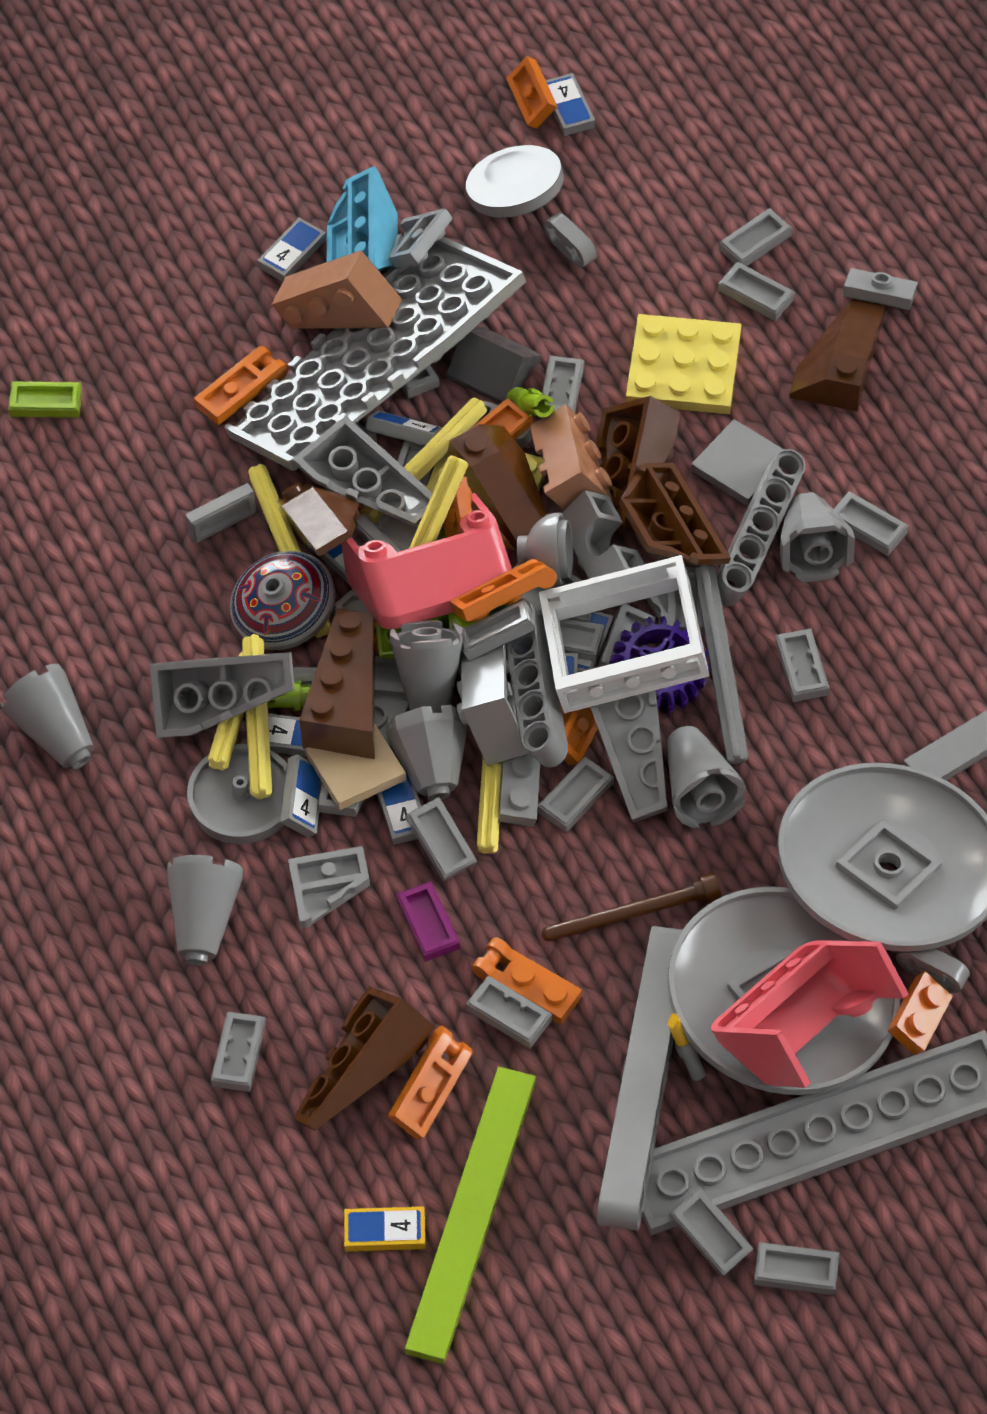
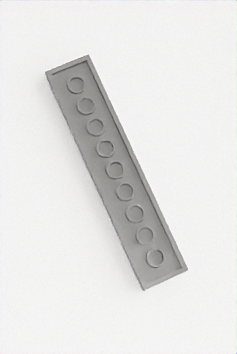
[642,1030,987,1235]

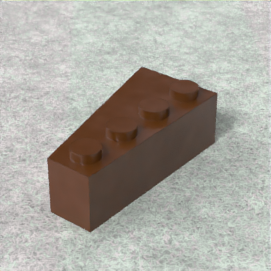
[299,608,376,759]

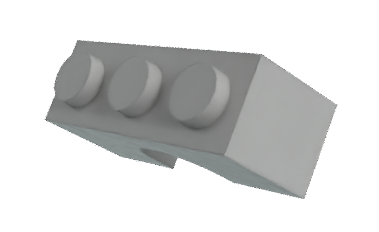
[562,490,645,579]

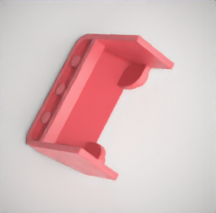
[341,493,512,629]
[711,940,909,1088]

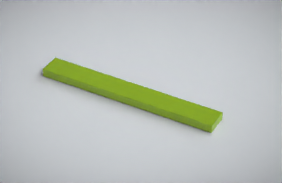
[405,1066,536,1365]

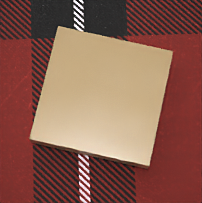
[305,724,407,810]

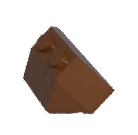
[619,462,731,567]

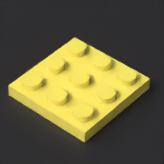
[626,314,741,415]

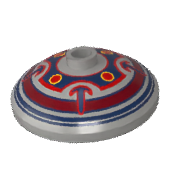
[230,551,336,650]

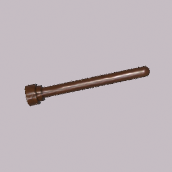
[541,872,722,941]

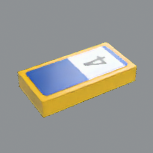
[344,1207,426,1252]

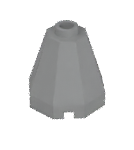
[780,492,855,582]
[386,705,468,800]

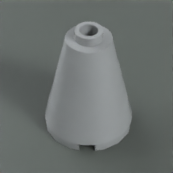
[390,620,464,713]
[0,664,94,769]
[666,726,746,828]
[167,855,244,966]

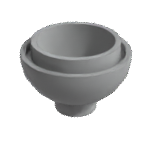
[517,513,573,585]

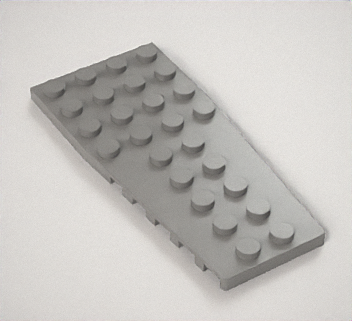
[225,237,526,471]

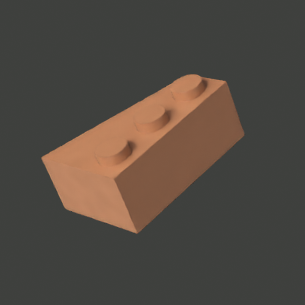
[271,250,402,329]
[530,404,614,511]

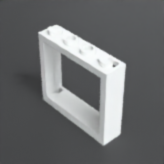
[539,555,709,713]

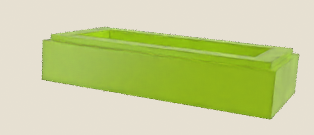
[8,381,82,418]

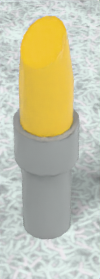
[668,1013,706,1081]

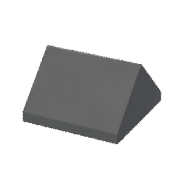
[446,327,542,404]

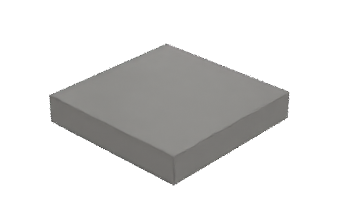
[691,419,784,506]

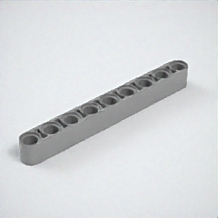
[597,926,683,1230]

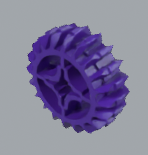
[609,616,710,714]

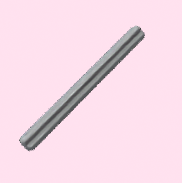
[695,565,749,765]

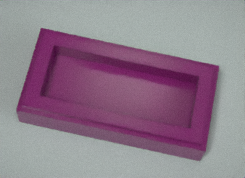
[396,881,460,962]

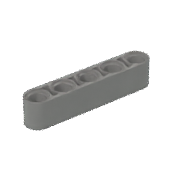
[717,449,805,606]
[504,598,568,768]

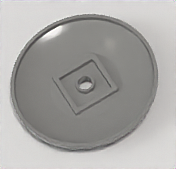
[777,763,987,952]
[667,887,900,1095]

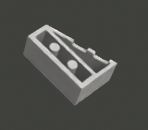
[457,644,530,766]

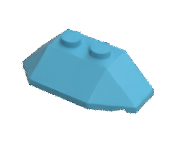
[326,166,398,272]

